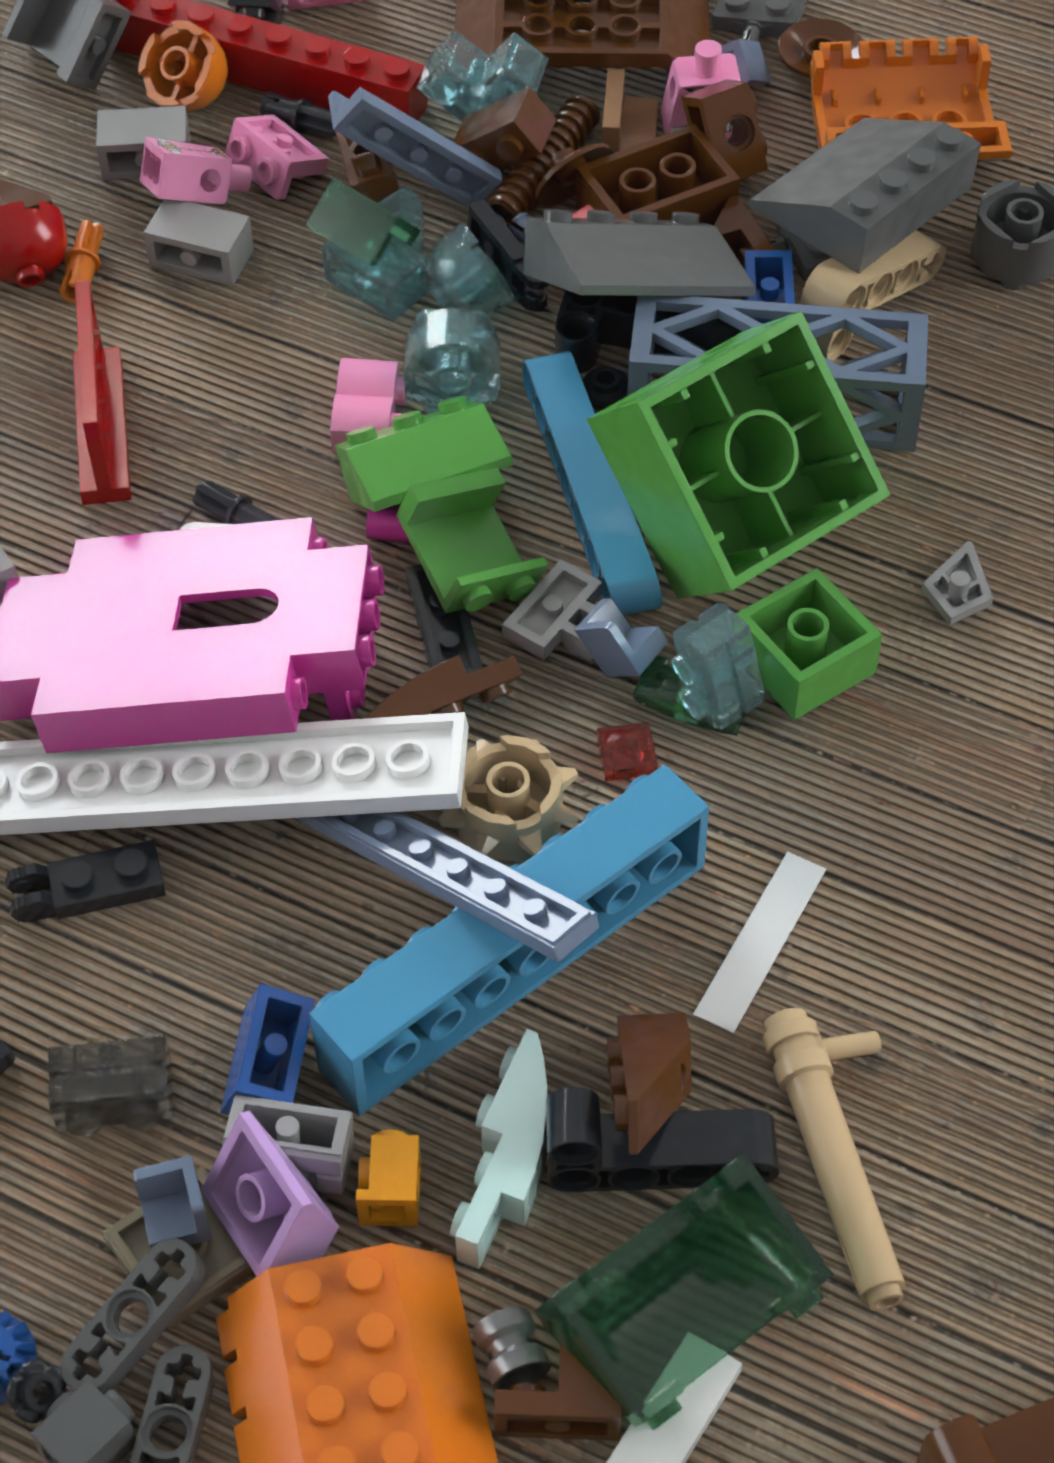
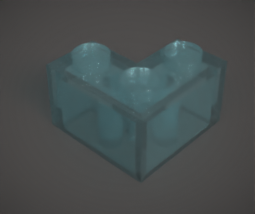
[416,30,549,122]

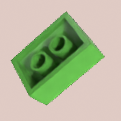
[334,396,514,512]

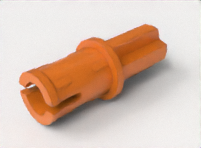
[59,220,104,304]

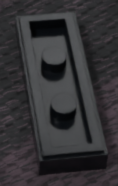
[405,564,483,674]

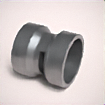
[472,1306,551,1390]

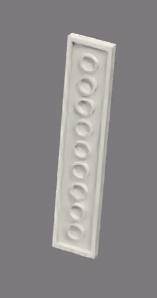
[0,712,469,835]

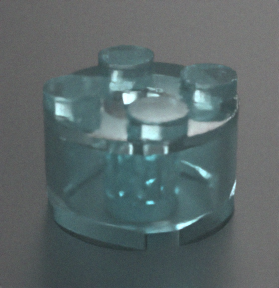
[404,308,500,414]

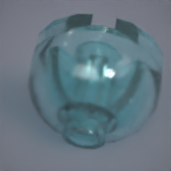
[428,223,515,319]

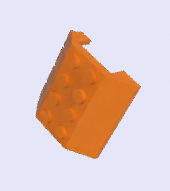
[811,36,1012,162]
[216,1243,498,1463]

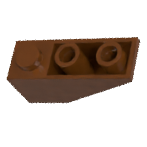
[606,1013,691,1155]

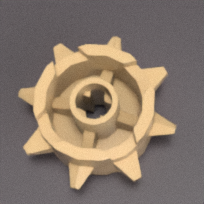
[438,735,580,864]

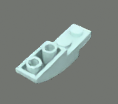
[450,1029,547,1269]

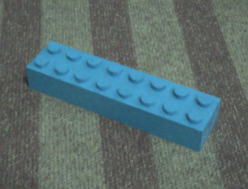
[309,764,709,1117]

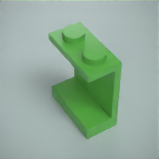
[396,467,548,613]

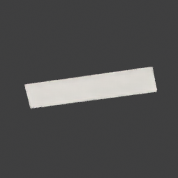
[693,852,826,1033]

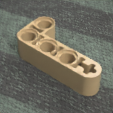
[799,230,946,361]

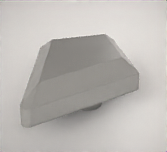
[921,541,993,625]

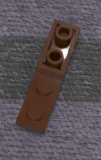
[364,655,523,719]

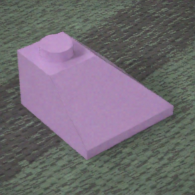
[200,1111,339,1276]

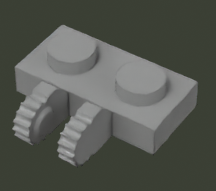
[502,560,602,661]

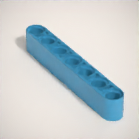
[522,351,662,616]

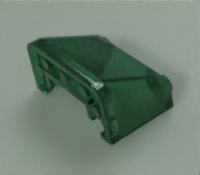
[533,1153,834,1431]

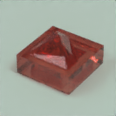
[597,722,658,782]

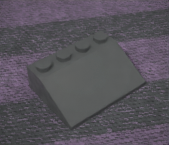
[749,118,981,273]
[523,209,755,296]

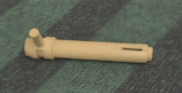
[762,1008,906,1311]

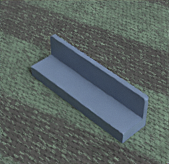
[328,87,502,207]

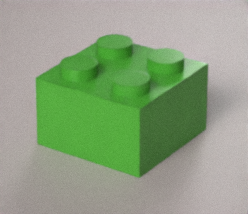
[731,568,882,720]

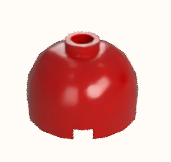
[0,201,68,287]

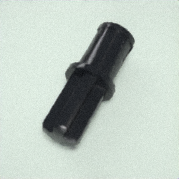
[260,91,337,138]
[192,481,282,525]

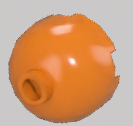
[138,20,228,113]

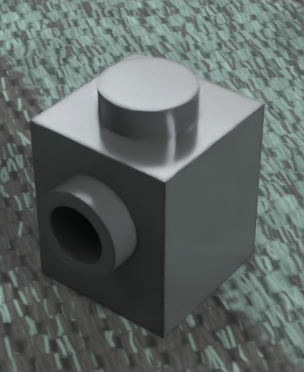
[30,1380,136,1463]

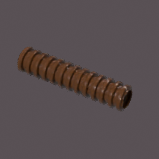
[487,94,600,228]

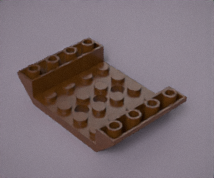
[451,0,709,94]

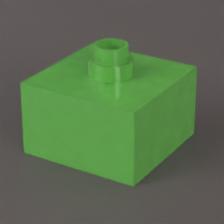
[586,311,891,599]

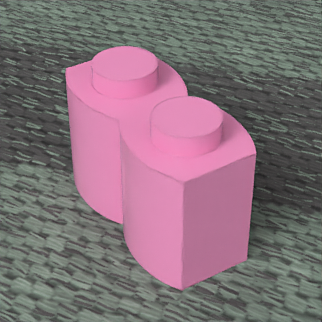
[330,358,408,453]

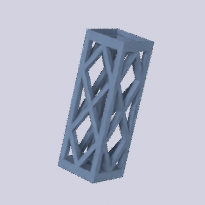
[628,296,929,452]

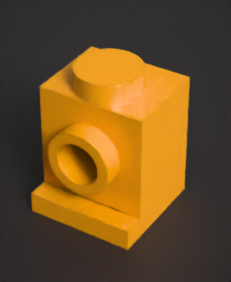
[356,1129,421,1226]

